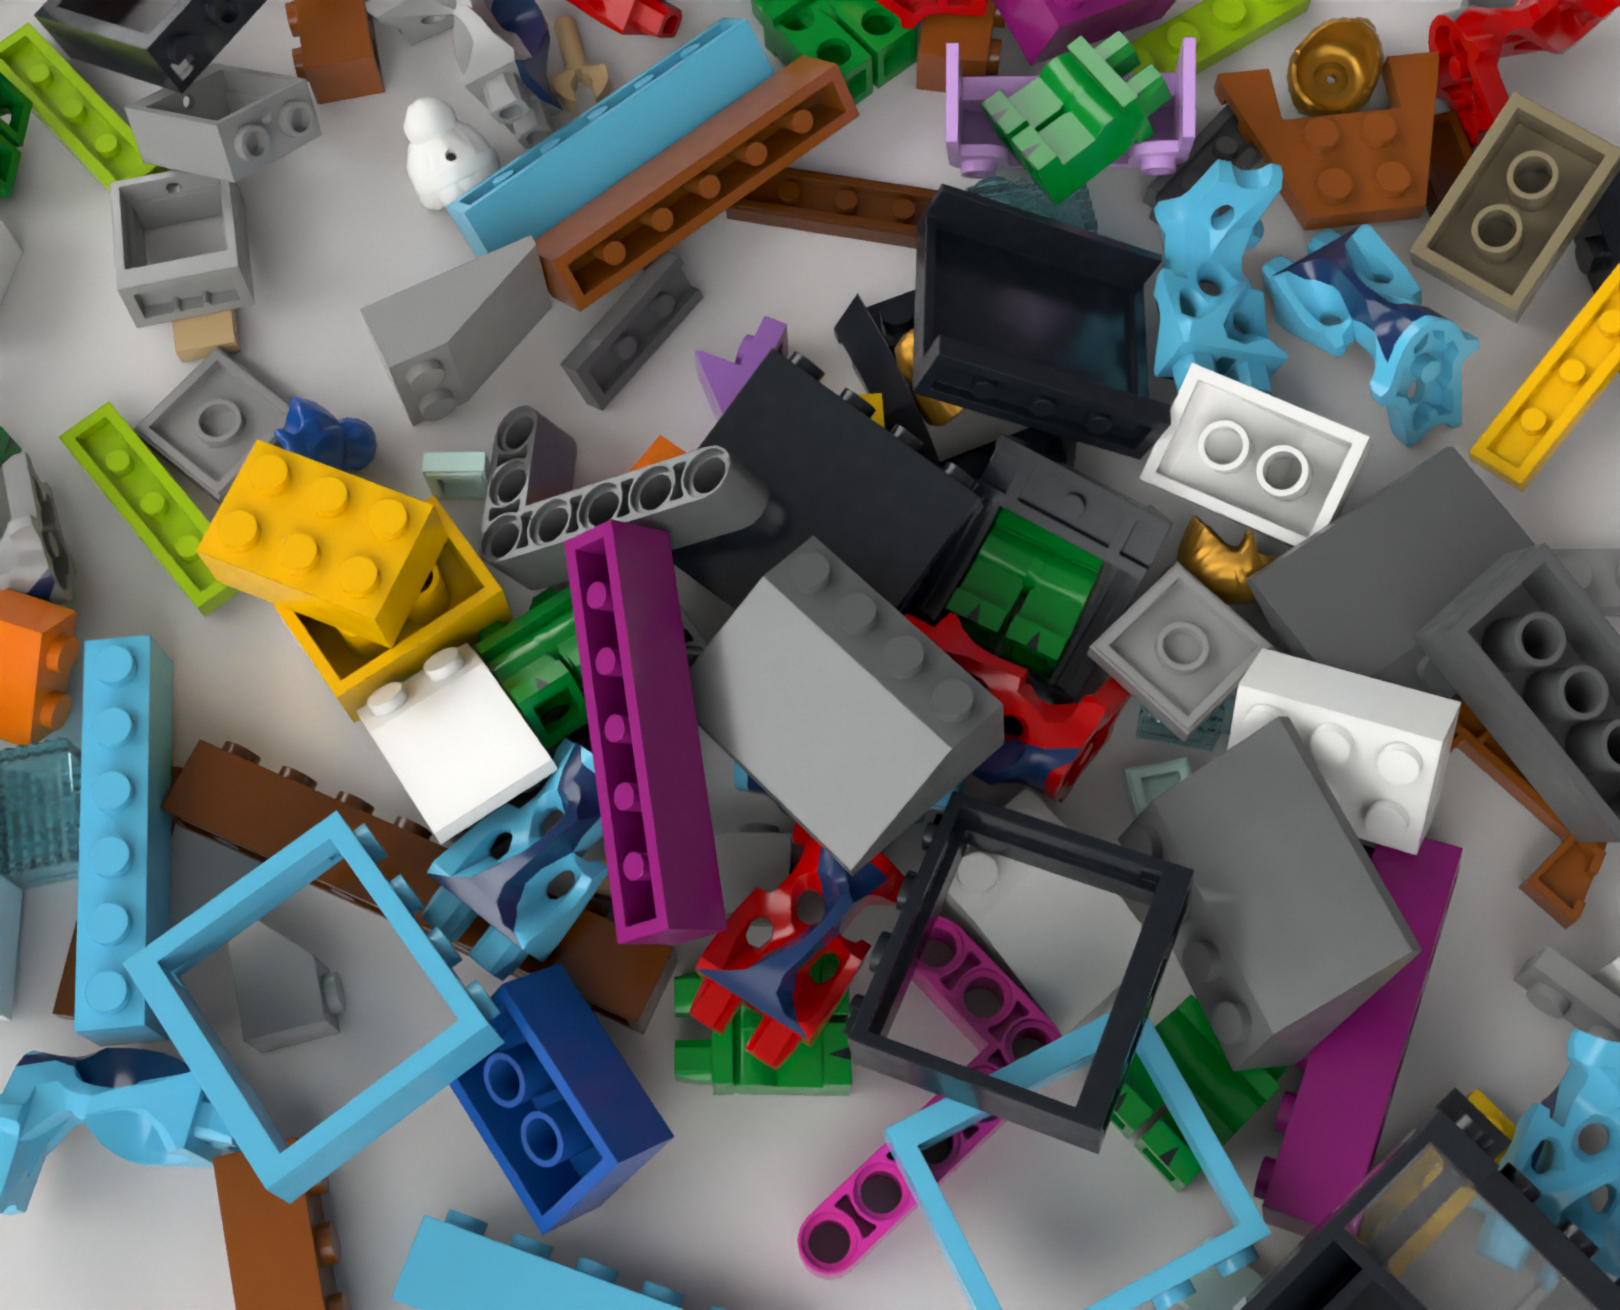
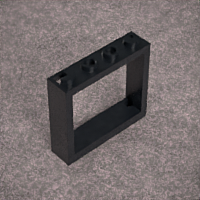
[34,0,267,94]
[843,791,1194,1154]

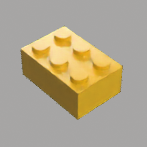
[196,439,448,649]
[272,495,514,723]

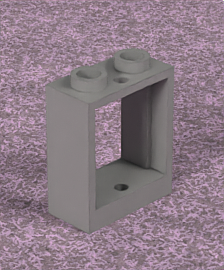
[124,63,322,183]
[110,170,255,328]

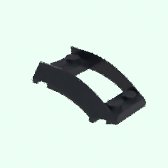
[834,290,1077,481]
[901,433,1174,736]

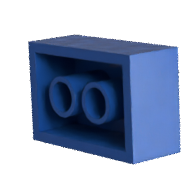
[449,963,675,1235]

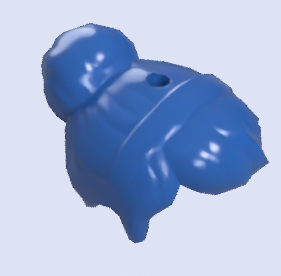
[274,395,377,471]

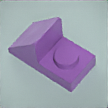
[695,316,788,421]

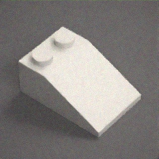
[1139,363,1373,548]
[356,642,558,844]
[941,787,1142,1037]

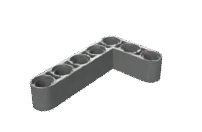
[479,405,769,590]

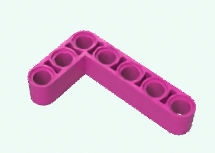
[797,916,1062,1280]

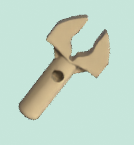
[550,15,611,116]

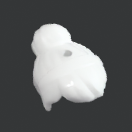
[403,96,500,210]

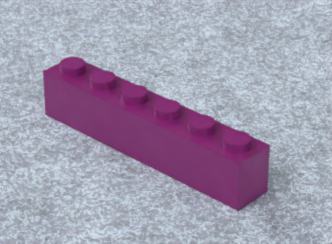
[564,519,728,945]
[1253,838,1463,1237]

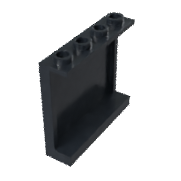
[912,183,1171,460]
[672,348,984,611]

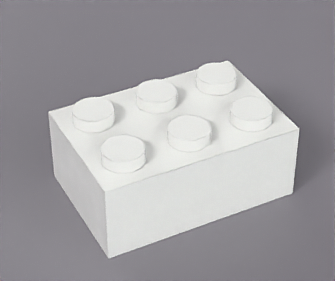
[1227,648,1462,855]

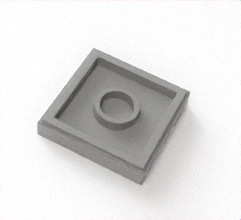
[133,347,289,505]
[1087,562,1276,742]

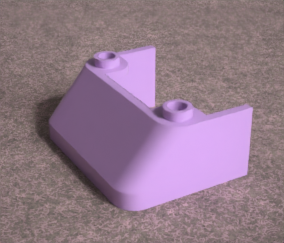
[946,37,1196,179]

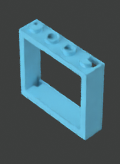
[123,810,505,1204]
[884,1012,1272,1310]

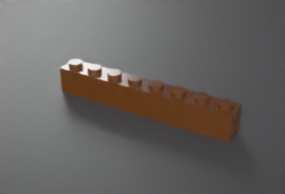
[160,739,678,1035]

